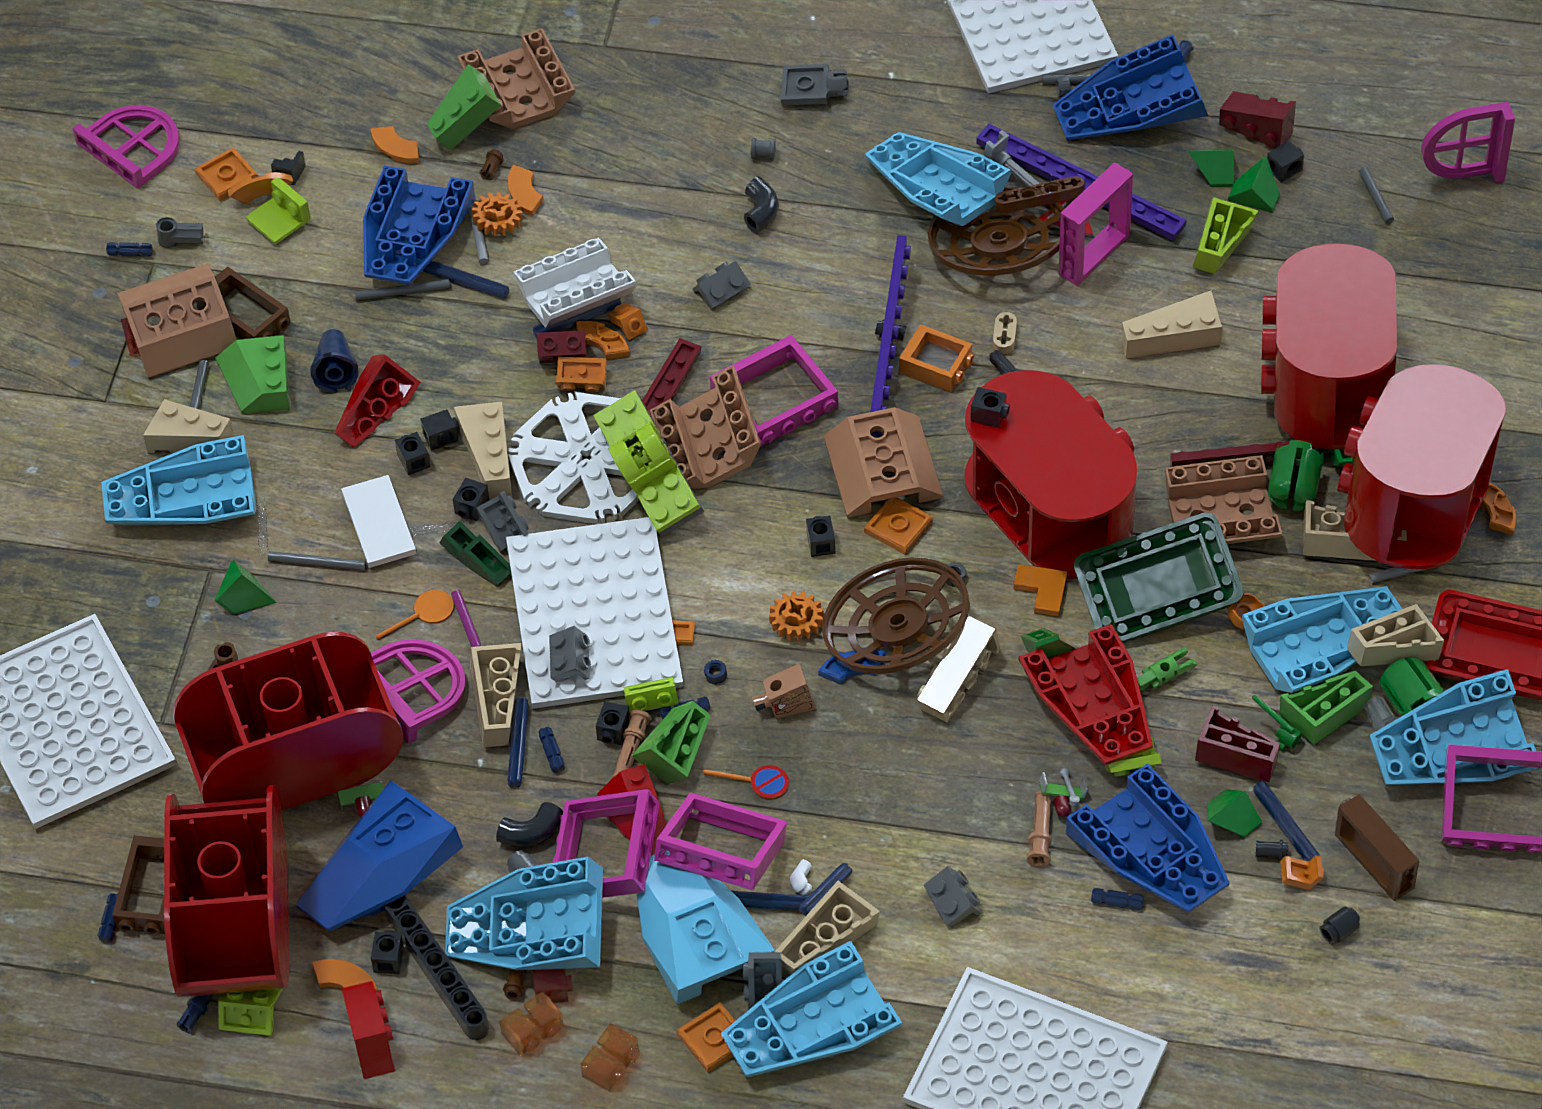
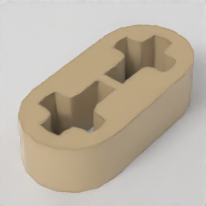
[993,312,1017,355]

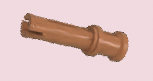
[611,710,652,779]
[1027,791,1052,867]

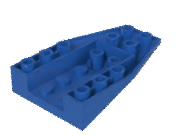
[1053,34,1208,140]
[363,165,475,285]
[1066,763,1230,913]
[296,780,463,932]

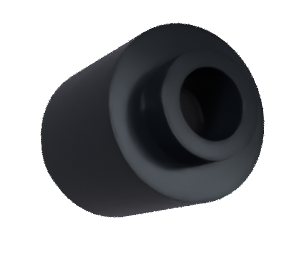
[1320,906,1360,944]

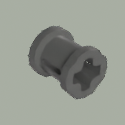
[751,137,776,159]

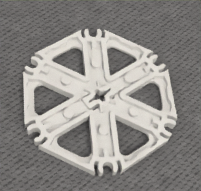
[508,392,639,524]

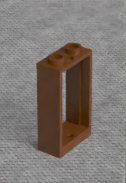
[196,266,291,340]
[1335,794,1420,901]
[112,835,165,935]

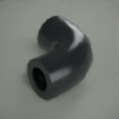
[744,176,779,233]
[496,802,563,847]

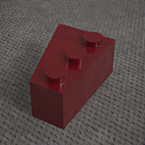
[1219,91,1296,148]
[1195,705,1280,783]

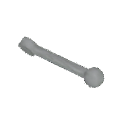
[1060,768,1080,806]

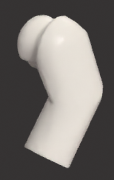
[790,859,812,896]

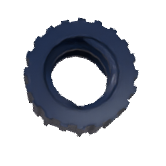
[704,660,727,685]

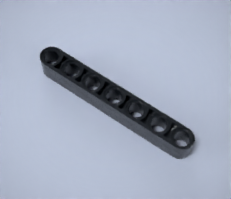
[384,895,489,1040]

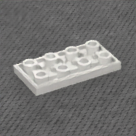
[341,475,416,568]

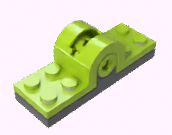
[593,390,704,537]

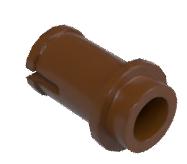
[479,149,504,180]
[503,969,527,999]

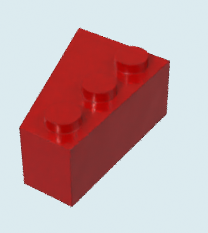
[341,981,395,1080]

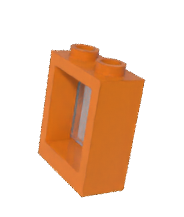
[899,324,975,393]

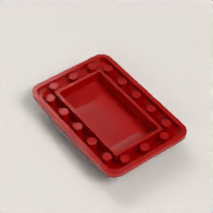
[1423,590,1542,700]

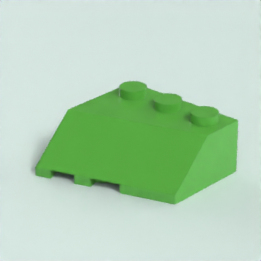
[215,335,290,414]

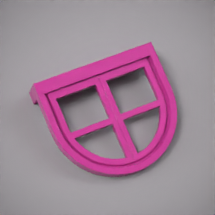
[1421,102,1515,183]
[72,105,180,189]
[371,639,465,744]

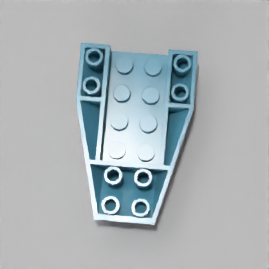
[865,132,1011,226]
[101,435,257,526]
[1242,586,1402,693]
[1369,669,1539,785]
[721,941,902,1078]

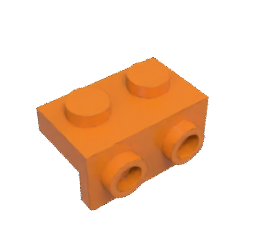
[555,357,607,392]

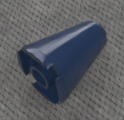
[310,329,358,393]

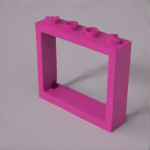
[1059,162,1133,286]
[710,335,839,447]
[1441,744,1542,854]
[553,789,660,898]
[654,792,787,891]

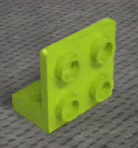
[246,177,311,244]
[218,988,283,1036]

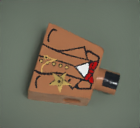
[752,664,816,718]

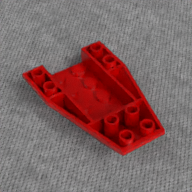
[1018,624,1153,766]

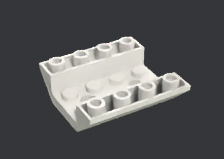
[513,238,637,328]

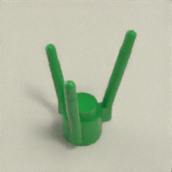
[1252,695,1303,751]

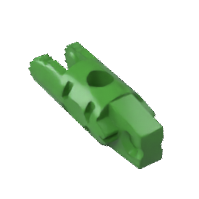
[1137,647,1197,692]

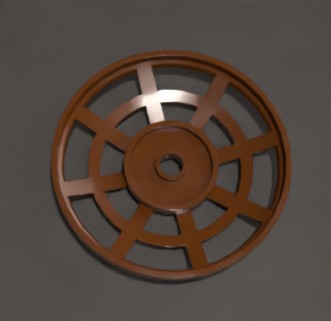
[928,187,1064,276]
[822,557,970,674]

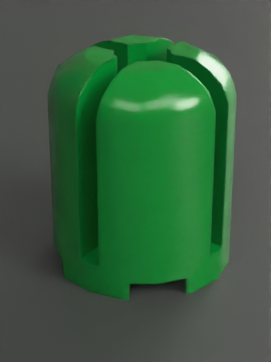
[1268,440,1324,512]
[1380,657,1444,717]

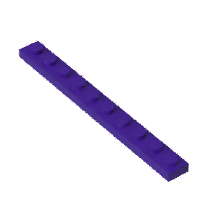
[976,123,1187,241]
[870,235,911,438]

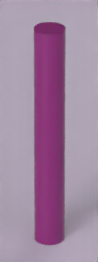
[451,590,482,647]

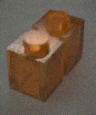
[499,992,564,1056]
[580,1023,640,1091]

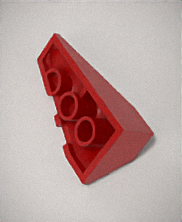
[334,354,421,447]
[597,764,667,856]

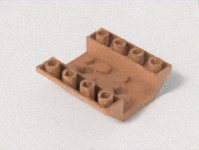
[457,28,575,129]
[117,263,237,379]
[650,365,761,489]
[824,407,943,518]
[1165,455,1282,544]

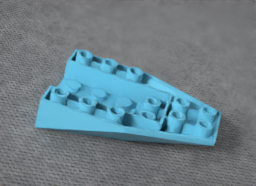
[636,850,775,1004]
[445,857,603,970]

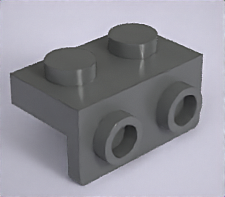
[693,261,751,310]
[475,491,529,552]
[549,626,591,682]
[924,866,983,928]
[743,952,782,1009]

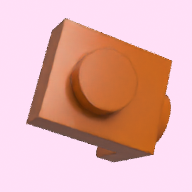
[608,303,647,340]
[1280,855,1324,891]

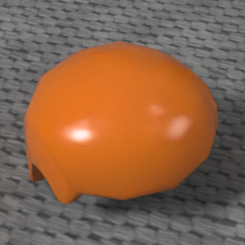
[1228,593,1265,630]

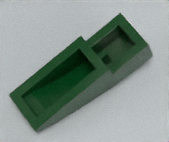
[439,521,511,586]

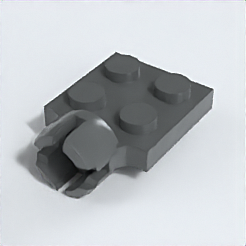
[780,64,849,106]

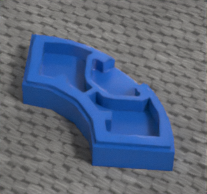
[818,648,887,685]

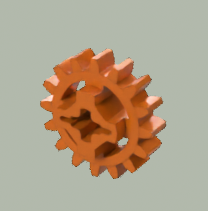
[472,192,522,237]
[769,590,824,642]

